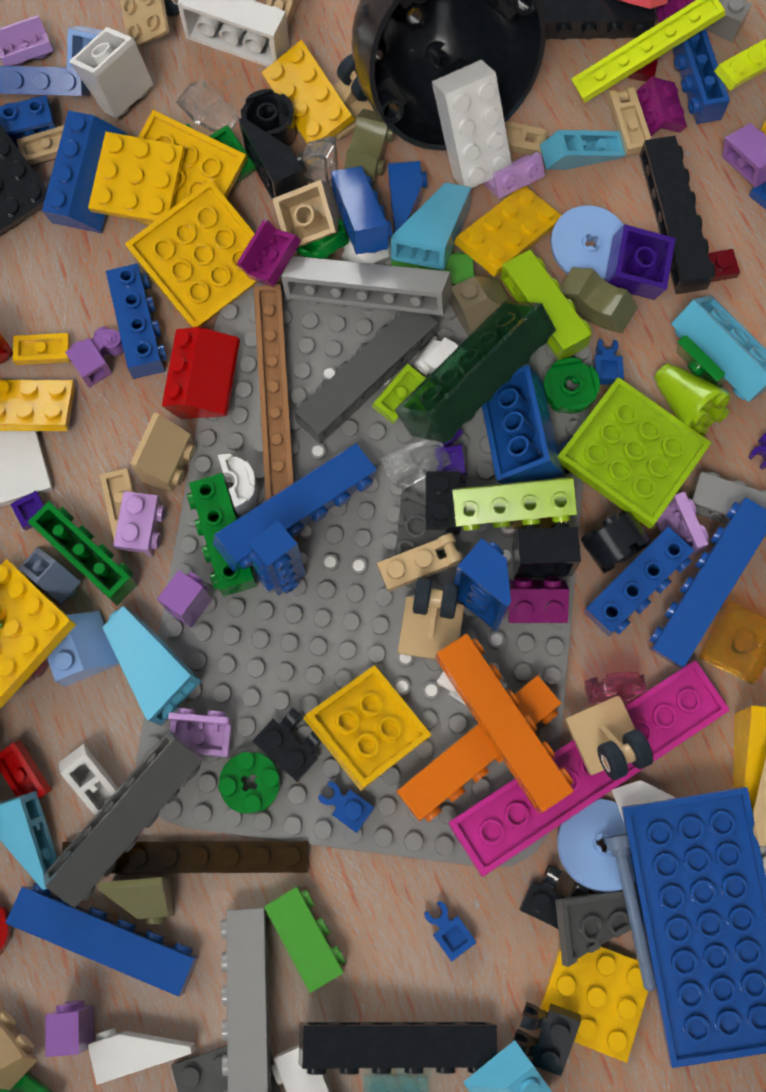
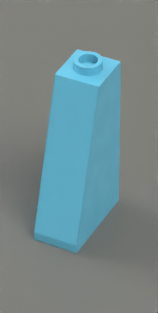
[391,183,471,270]
[102,606,202,725]

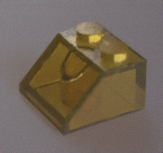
[698,600,766,685]

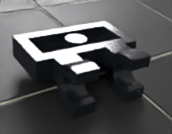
[253,708,322,782]
[519,865,589,929]
[513,1002,582,1076]

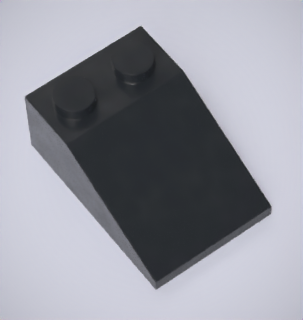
[239,117,308,201]

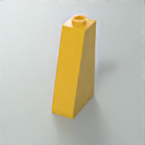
[733,706,766,812]

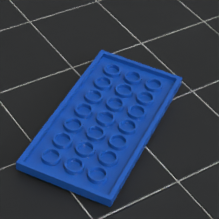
[621,787,766,1068]

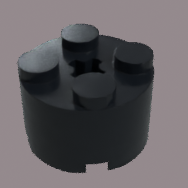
[241,89,296,146]
[580,510,652,574]

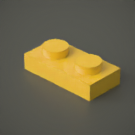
[12,333,71,366]

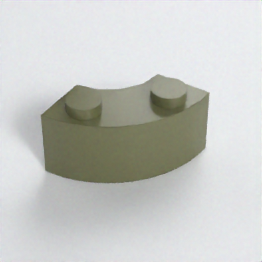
[344,109,395,183]
[560,267,638,333]

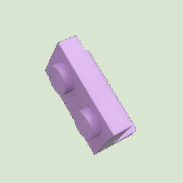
[0,15,53,66]
[484,152,545,199]
[113,491,166,557]
[656,491,708,557]
[168,708,233,758]

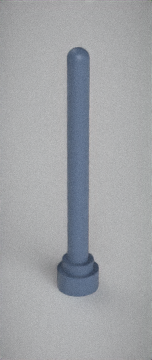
[605,834,656,992]

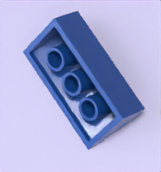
[42,110,127,234]
[478,364,563,484]
[454,538,511,632]

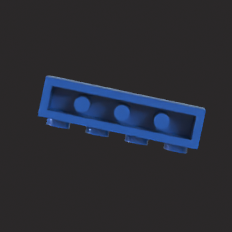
[672,28,730,124]
[0,95,57,147]
[331,166,392,255]
[106,263,168,379]
[248,520,306,596]
[584,526,694,637]

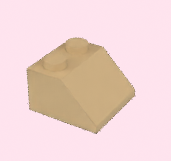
[272,180,339,248]
[130,412,196,493]
[0,1010,39,1090]

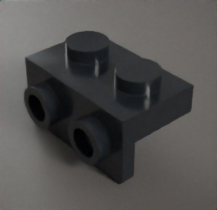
[425,471,466,534]

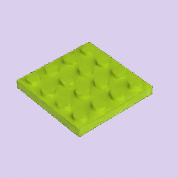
[558,377,712,529]

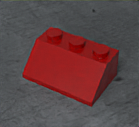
[162,327,240,419]

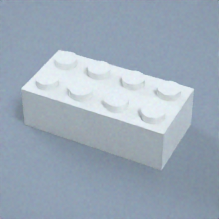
[177,0,290,67]
[432,60,512,188]

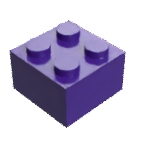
[605,224,676,300]

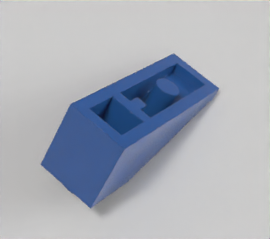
[388,161,427,233]

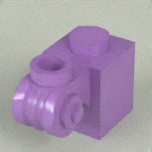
[65,326,124,388]

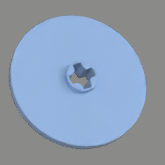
[550,205,623,280]
[557,799,635,893]

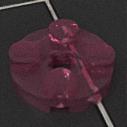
[584,672,646,703]

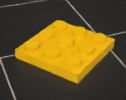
[88,131,186,223]
[303,665,431,791]
[540,946,648,1063]

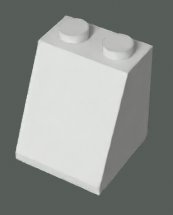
[69,27,154,119]

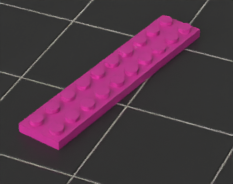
[447,660,730,877]

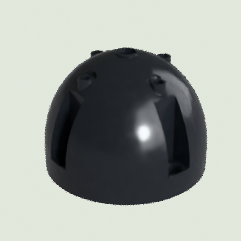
[351,0,546,150]

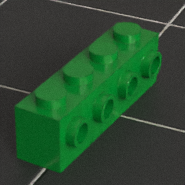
[187,473,257,597]
[28,501,137,606]

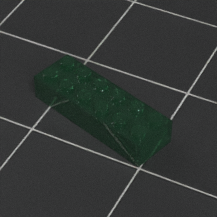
[395,300,556,444]

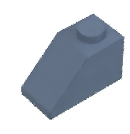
[18,547,81,604]

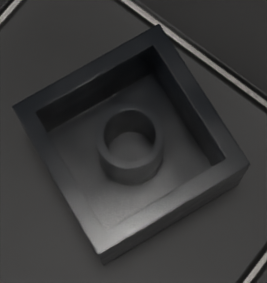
[512,523,581,578]

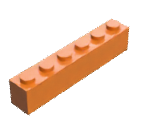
[435,633,574,814]
[396,675,562,823]

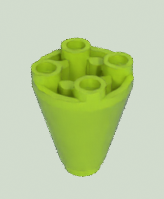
[654,363,731,436]

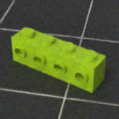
[500,249,592,360]
[452,477,577,531]

